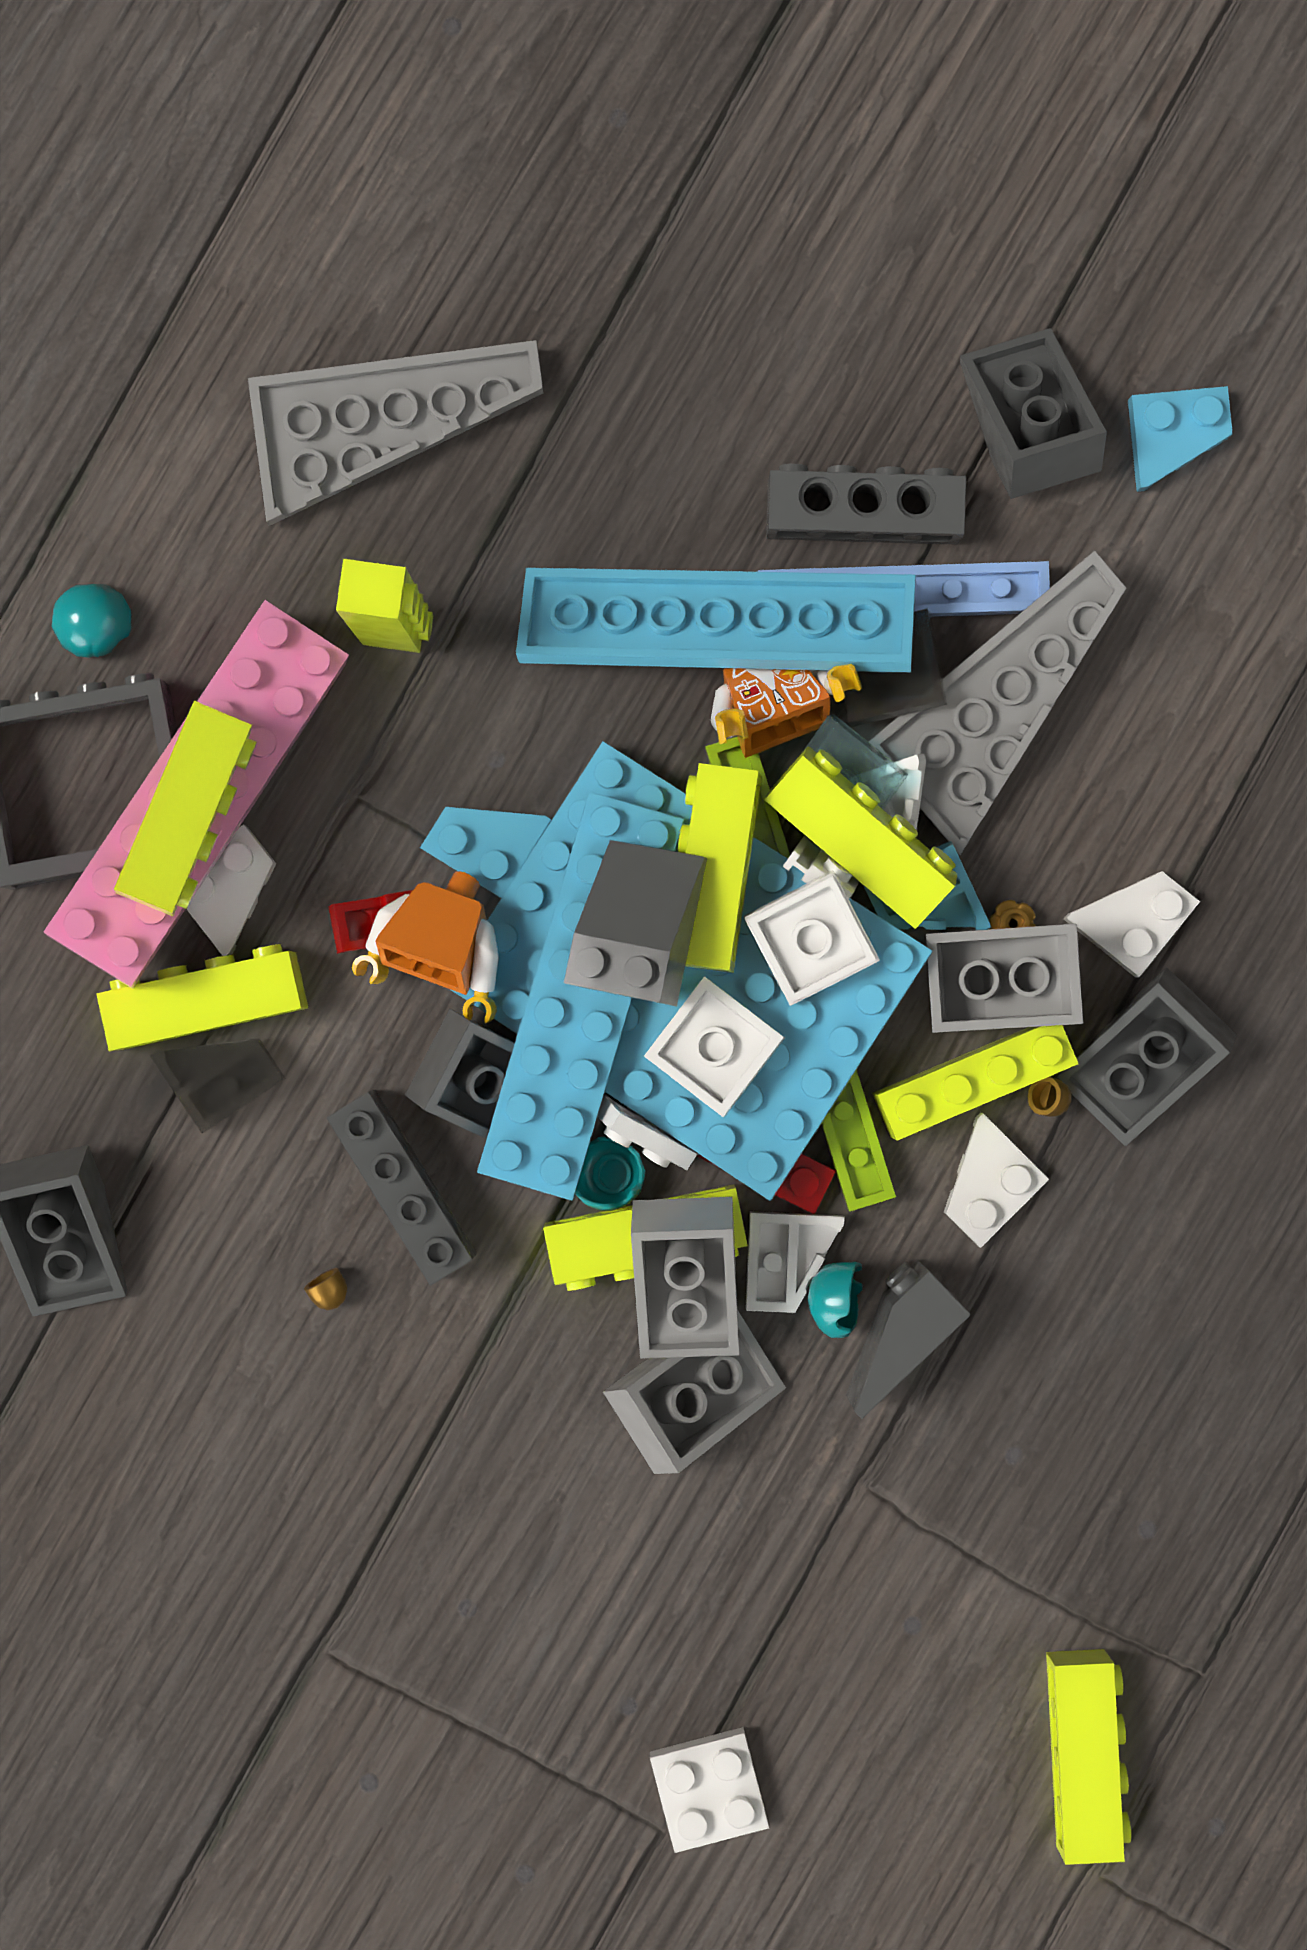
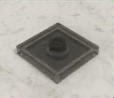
[844,608,947,727]

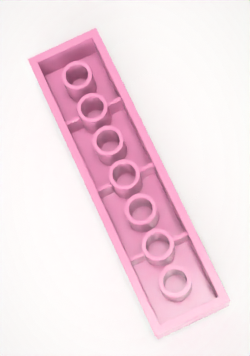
[44,600,349,989]

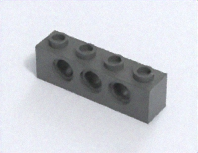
[766,463,966,545]
[327,1090,477,1286]

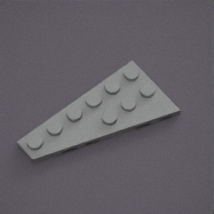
[248,340,543,526]
[867,551,1126,855]

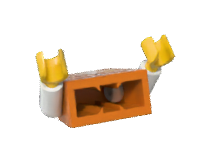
[710,664,862,758]
[352,871,499,1024]

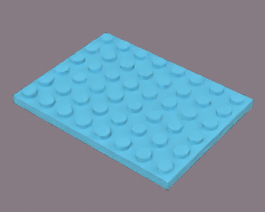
[450,741,933,1201]

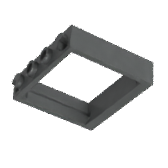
[0,673,178,890]

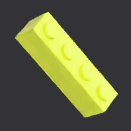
[336,559,433,653]
[114,701,257,916]
[764,746,957,929]
[678,763,762,973]
[96,944,308,1051]
[872,1025,1079,1140]
[543,1184,748,1291]
[1046,1649,1131,1865]

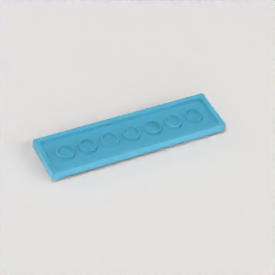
[516,568,916,672]
[477,792,684,1201]

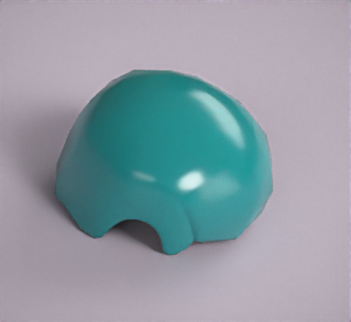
[51,584,131,658]
[575,1137,645,1211]
[808,1262,863,1338]

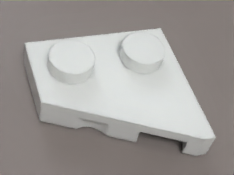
[1064,871,1200,977]

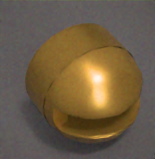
[1028,1077,1071,1117]
[304,1268,347,1310]

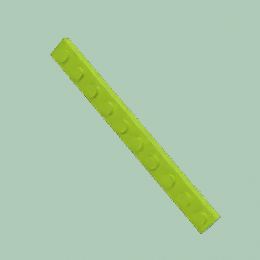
[705,737,896,1212]

